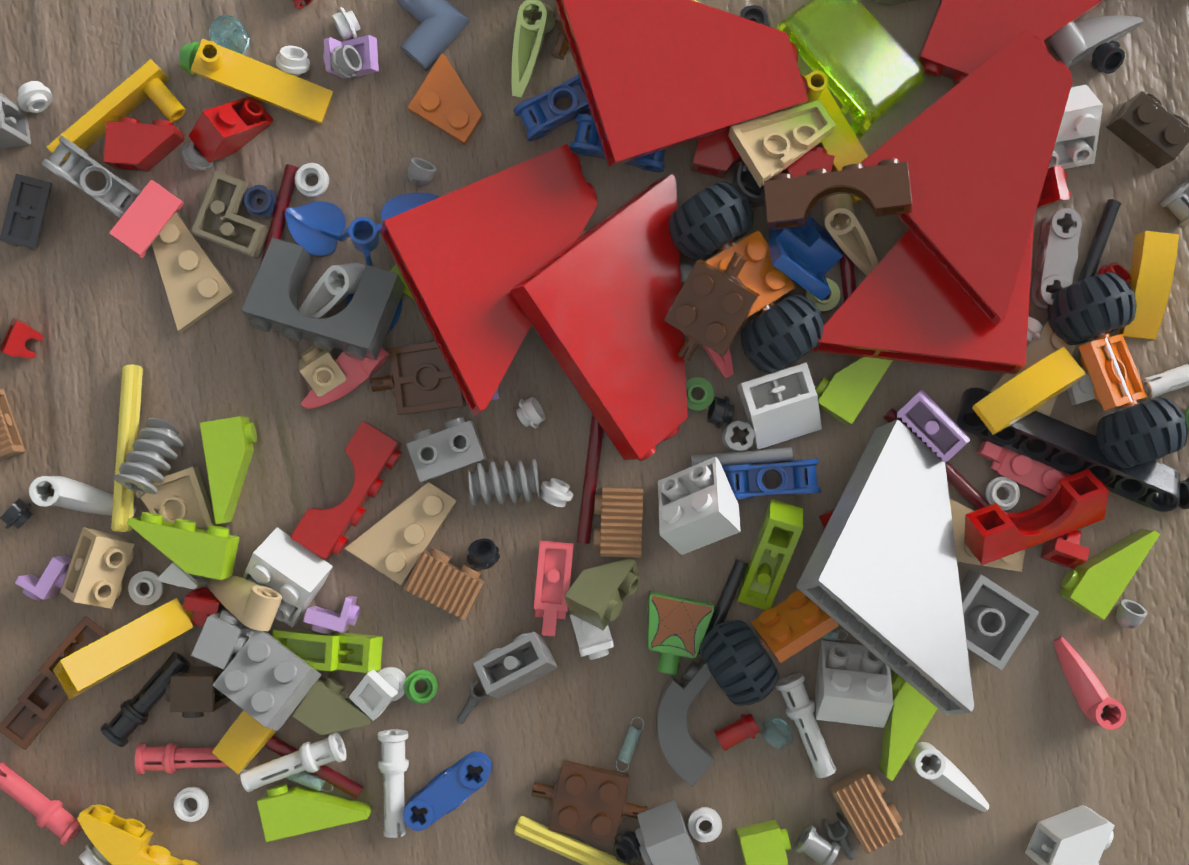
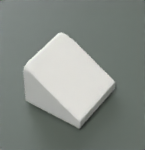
[157,562,207,589]

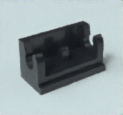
[0,174,52,251]

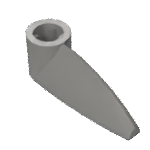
[1047,15,1144,68]

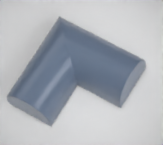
[397,0,470,72]

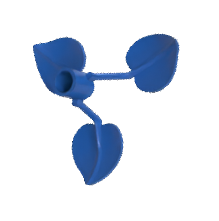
[285,192,439,334]

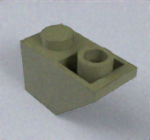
[564,558,640,631]
[292,677,373,735]

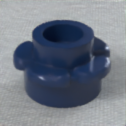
[243,185,277,218]

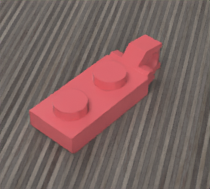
[976,441,1071,498]
[534,540,574,637]

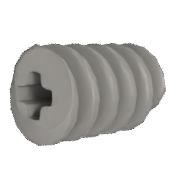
[114,418,184,495]
[468,459,540,506]

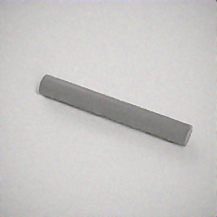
[691,447,793,467]

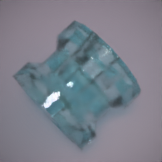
[209,15,250,54]

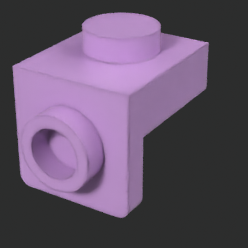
[323,35,379,79]
[15,555,72,601]
[303,595,360,634]

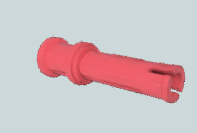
[135,743,229,775]
[0,762,82,846]

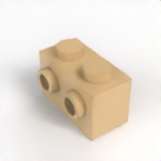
[60,527,135,609]

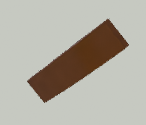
[0,616,109,750]

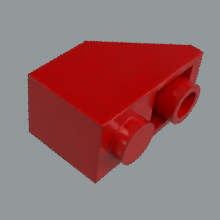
[188,96,274,163]
[103,118,185,172]

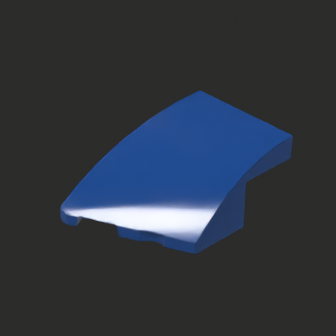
[769,214,843,301]

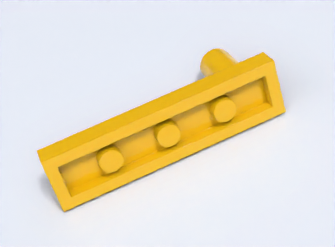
[190,39,333,125]
[46,59,186,162]
[802,70,868,204]

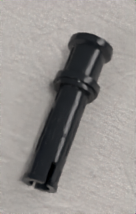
[100,652,190,747]

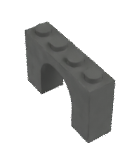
[241,238,405,361]

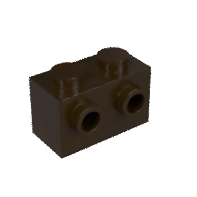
[1106,91,1189,168]
[166,667,232,718]

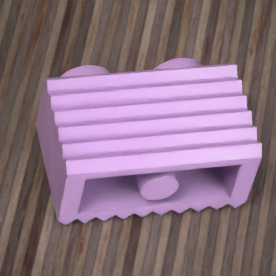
[897,389,970,462]

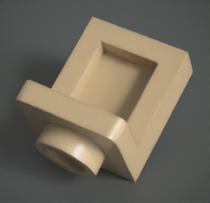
[299,345,346,397]

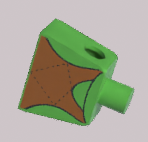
[647,591,715,675]

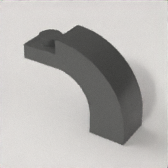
[656,659,715,787]

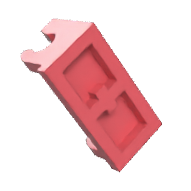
[109,179,184,258]

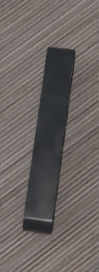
[957,388,1180,512]

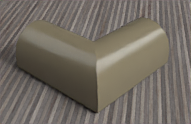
[190,170,268,258]

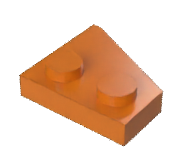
[407,53,483,146]

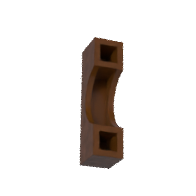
[764,159,912,230]

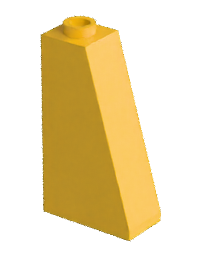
[53,598,194,700]

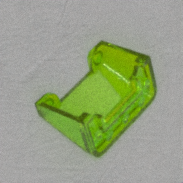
[777,0,924,139]

